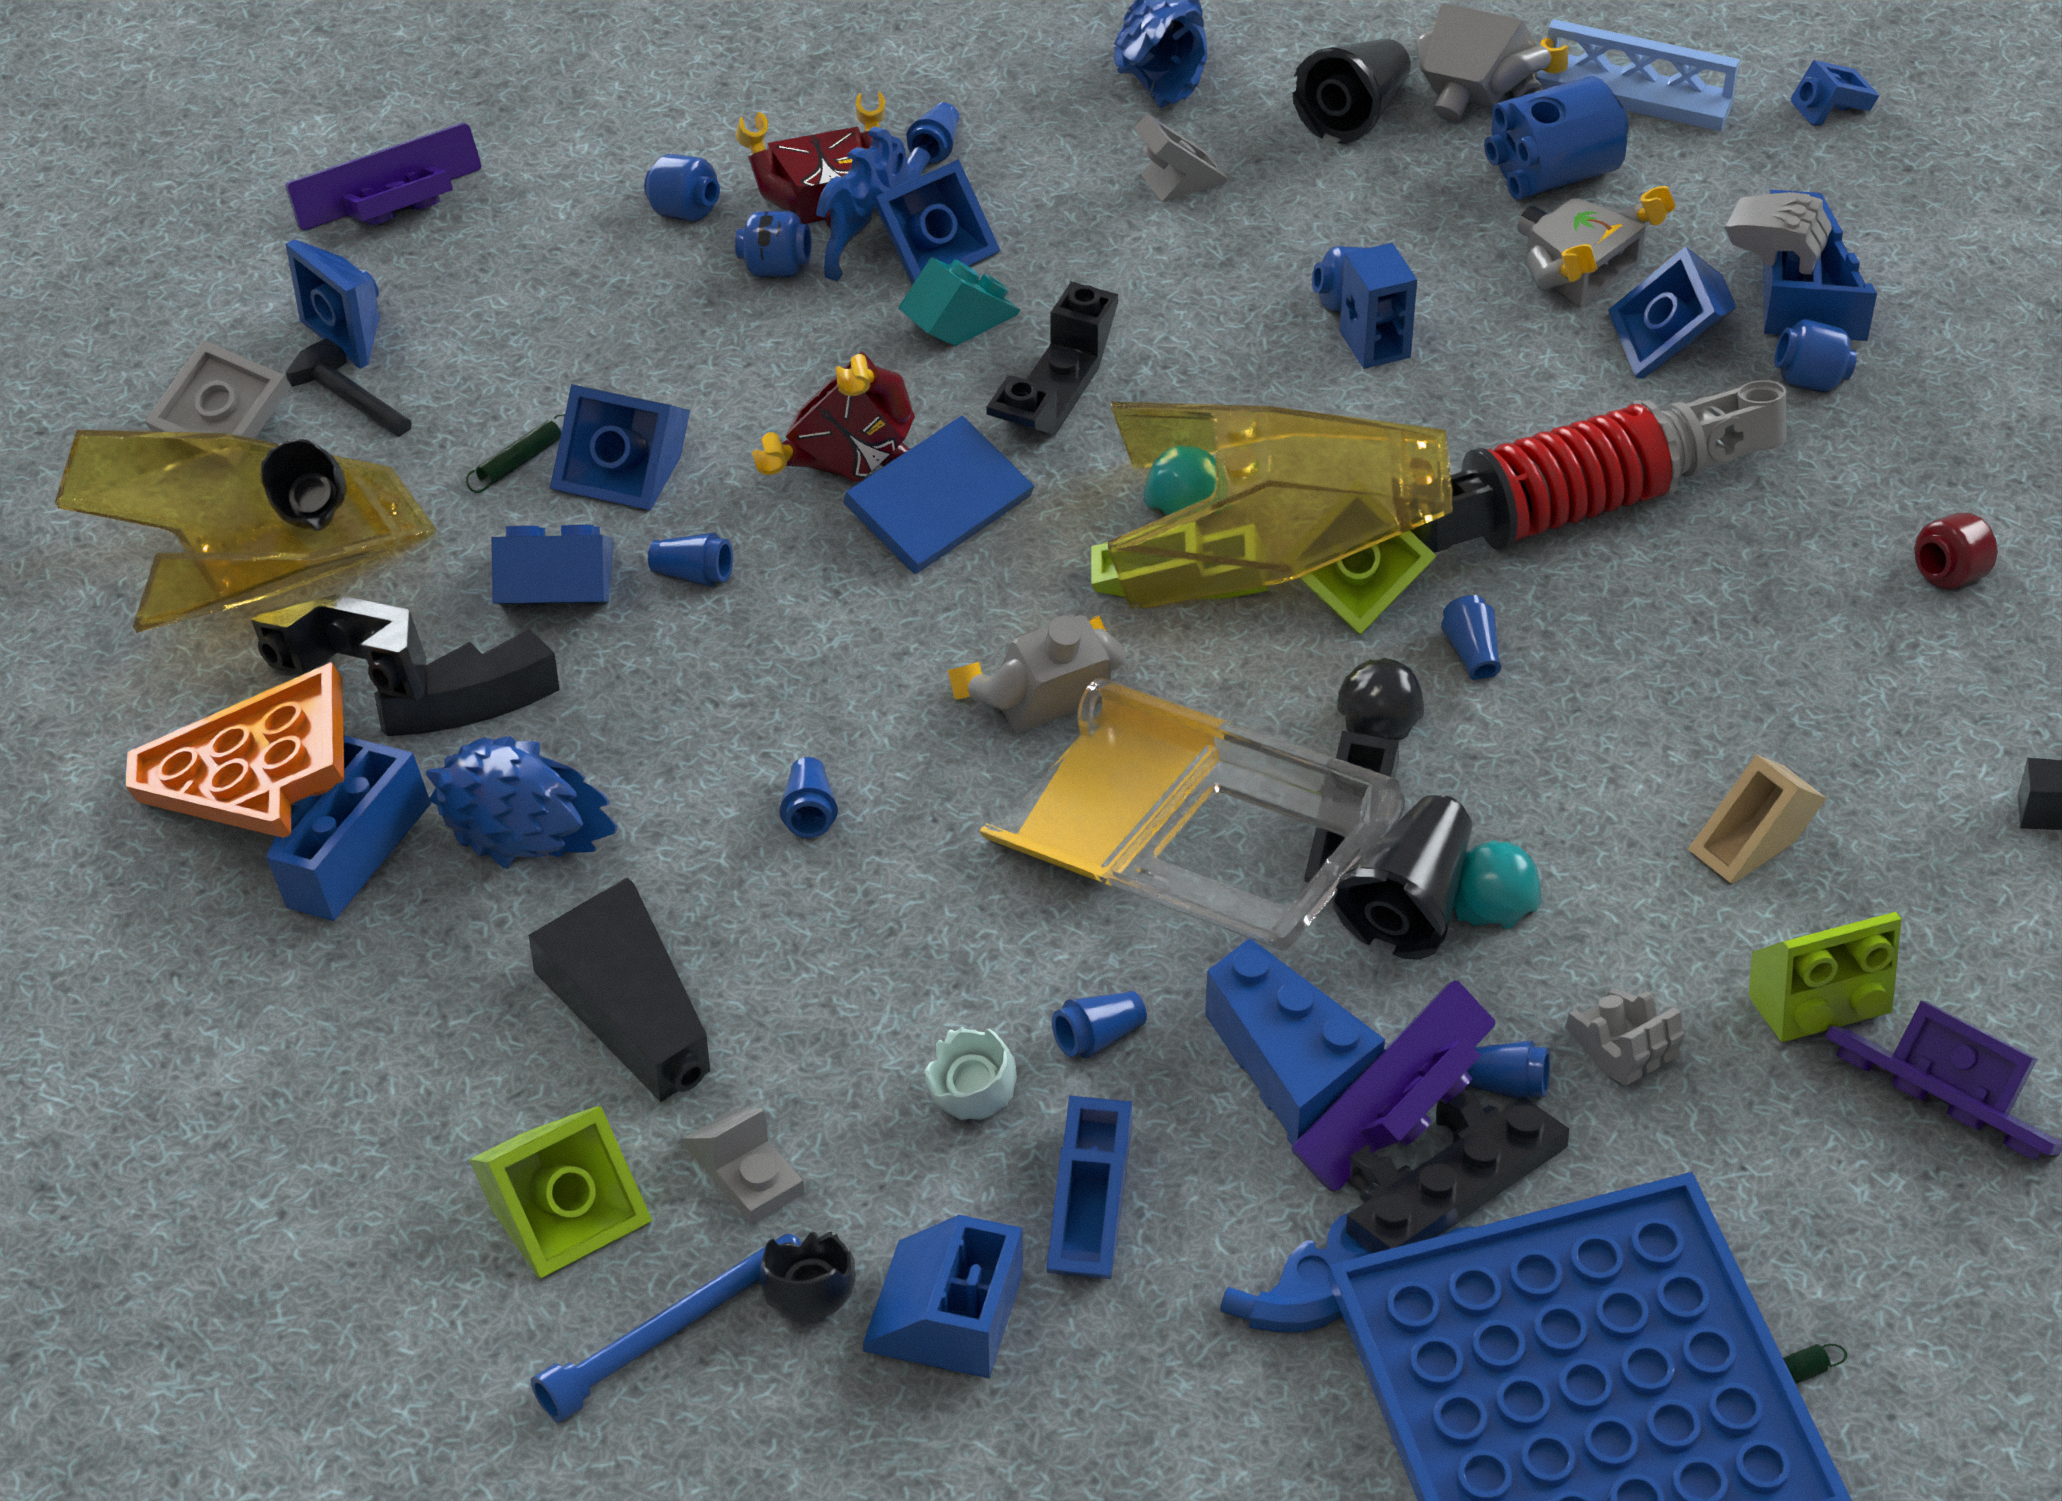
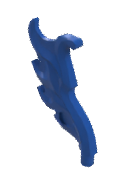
[816,126,931,282]
[1220,1212,1474,1332]

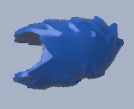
[1113,0,1207,108]
[426,736,618,869]

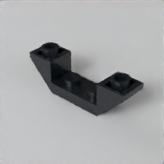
[986,281,1118,435]
[251,594,427,701]

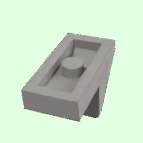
[1134,113,1229,201]
[682,1108,805,1224]

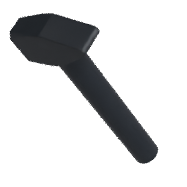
[286,338,412,437]

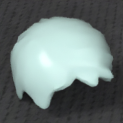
[923,1027,1017,1121]

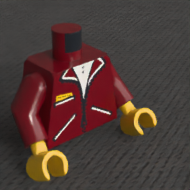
[736,92,885,229]
[752,351,915,482]

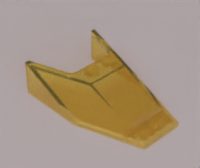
[1108,401,1453,609]
[55,430,436,633]

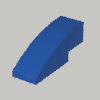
[1046,1095,1133,1279]

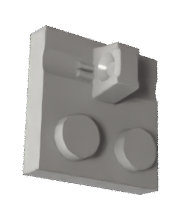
[144,340,292,469]

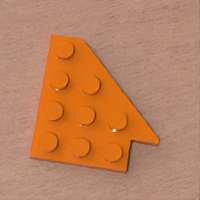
[126,662,344,838]

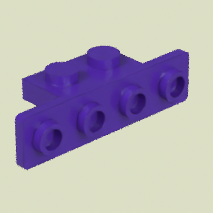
[285,122,482,230]
[1291,980,1495,1191]
[1825,1001,2062,1160]

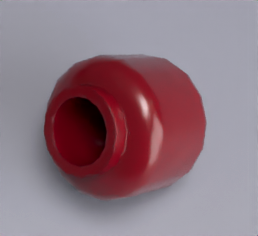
[1914,513,1998,589]

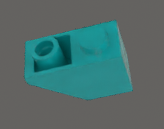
[898,257,1021,346]

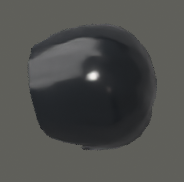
[261,439,347,531]
[1337,658,1424,739]
[758,1232,856,1324]

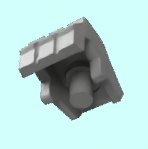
[1725,192,1832,275]
[1565,988,1685,1085]

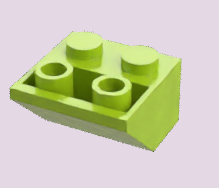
[1749,912,1902,1042]

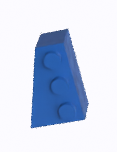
[1763,189,1877,341]
[266,735,431,921]
[1205,938,1385,1145]

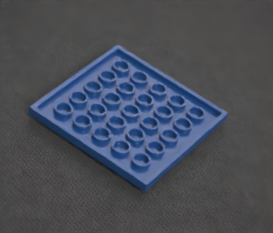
[1327,1171,1852,1501]

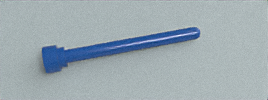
[531,1234,801,1423]

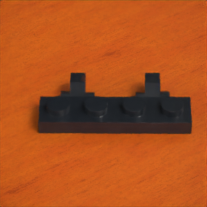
[1346,1090,1570,1253]

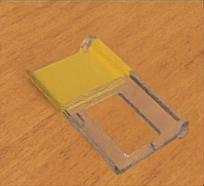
[979,678,1405,951]

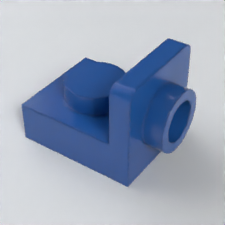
[1791,60,1880,126]

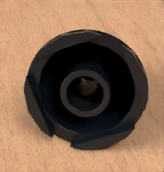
[1292,39,1411,144]
[1333,795,1472,960]

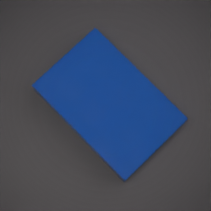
[843,415,1034,575]

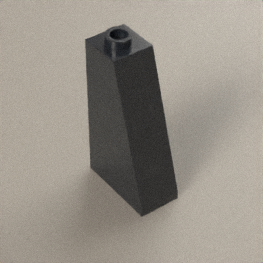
[528,877,710,1102]

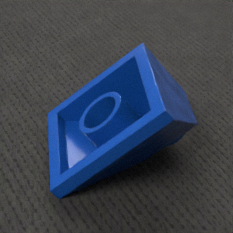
[872,159,1001,285]
[285,239,379,369]
[1608,246,1737,379]
[550,384,690,510]

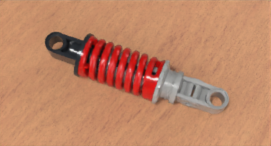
[1404,380,1787,553]

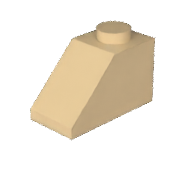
[1688,754,1827,884]

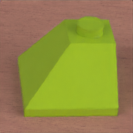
[1280,481,1436,635]
[469,1106,653,1279]

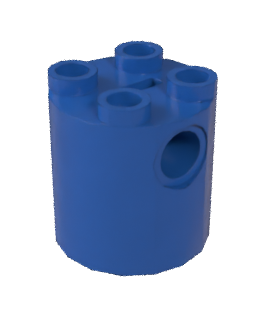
[1484,76,1629,200]

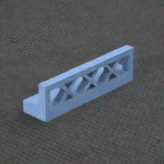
[1536,19,1740,131]

